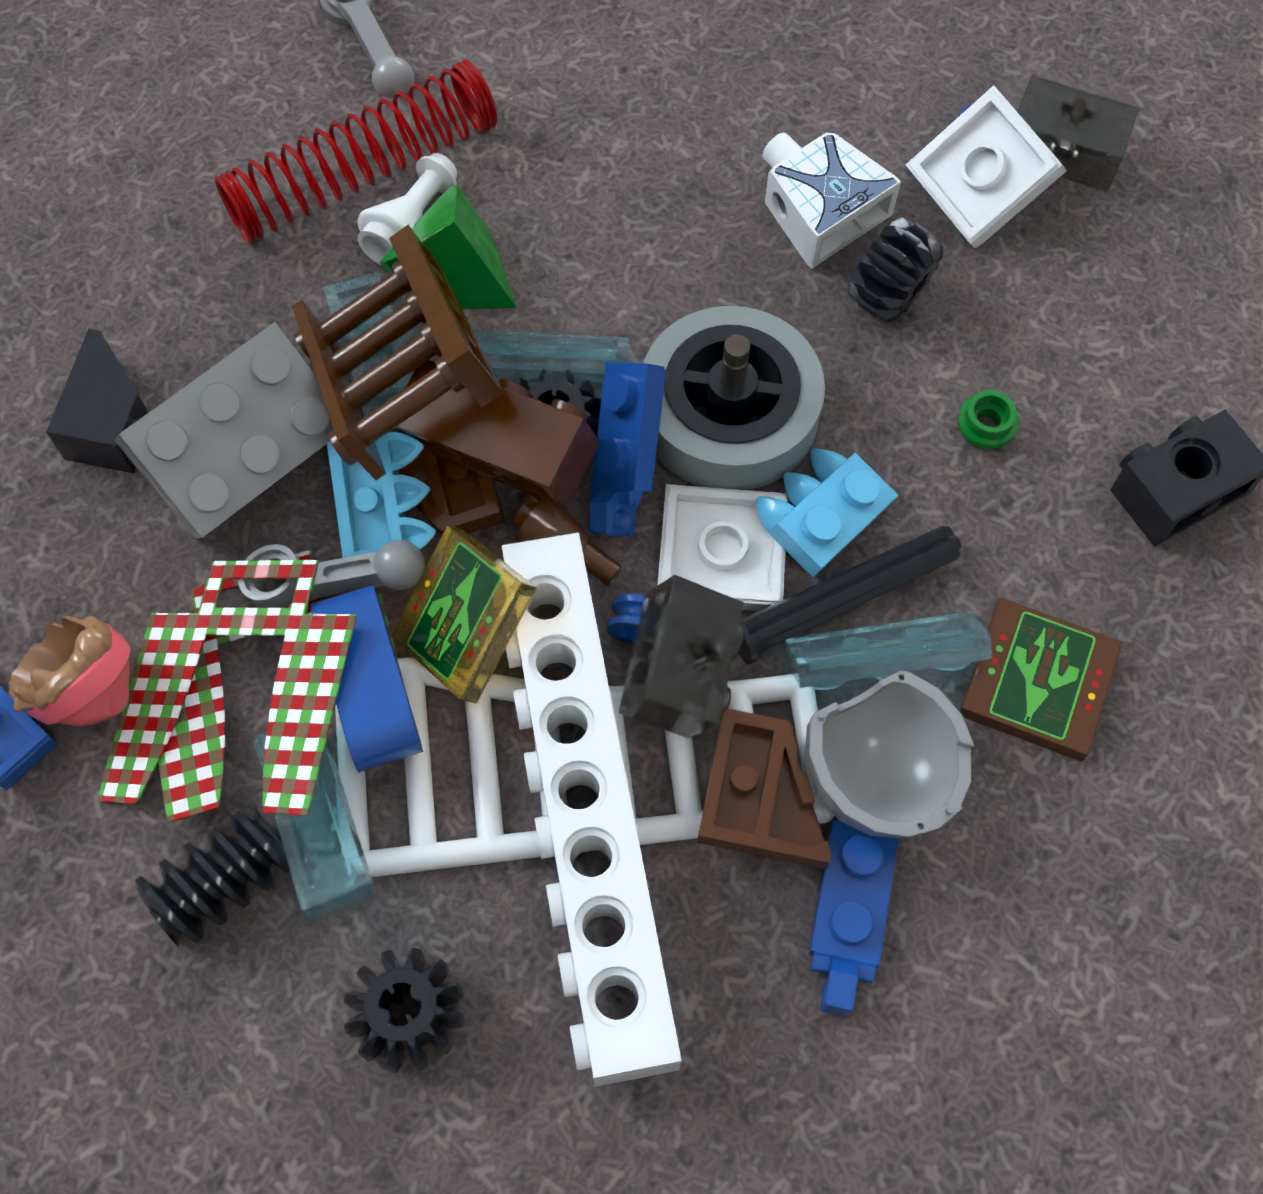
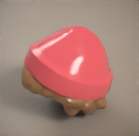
[8,616,130,727]

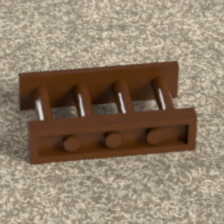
[292,224,503,480]

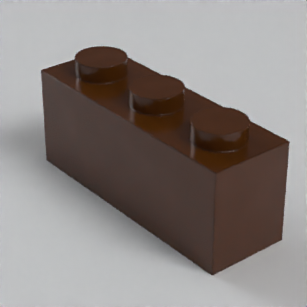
[394,360,600,509]

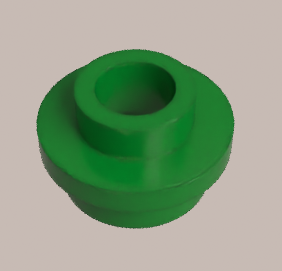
[957,390,1019,450]

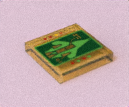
[392,525,537,703]

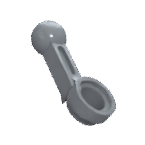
[320,0,415,97]
[238,540,425,608]

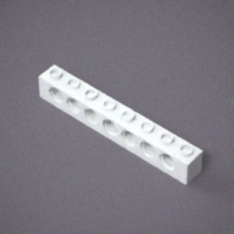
[496,532,682,1087]

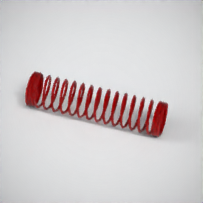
[215,60,498,245]

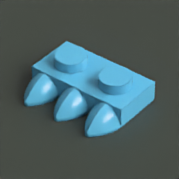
[327,432,437,558]
[756,448,899,578]

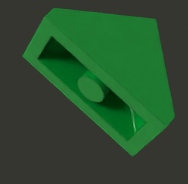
[379,185,517,309]

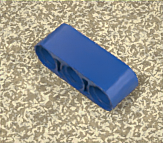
[310,585,423,773]

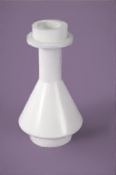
[358,153,457,265]

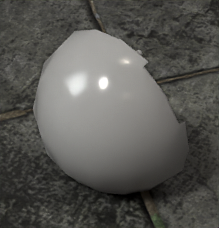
[804,671,975,839]

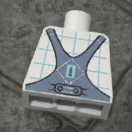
[762,133,901,269]

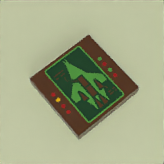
[959,597,1123,762]

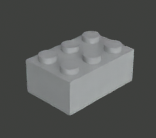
[115,322,334,539]

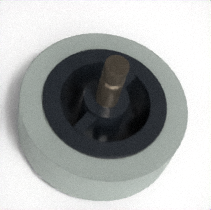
[644,306,825,490]

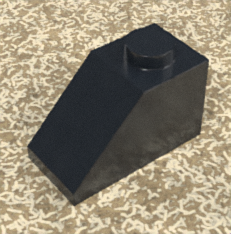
[46,329,148,474]

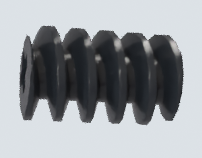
[135,808,297,948]

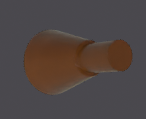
[512,495,622,585]

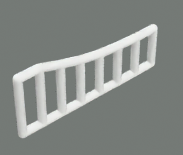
[335,657,835,879]

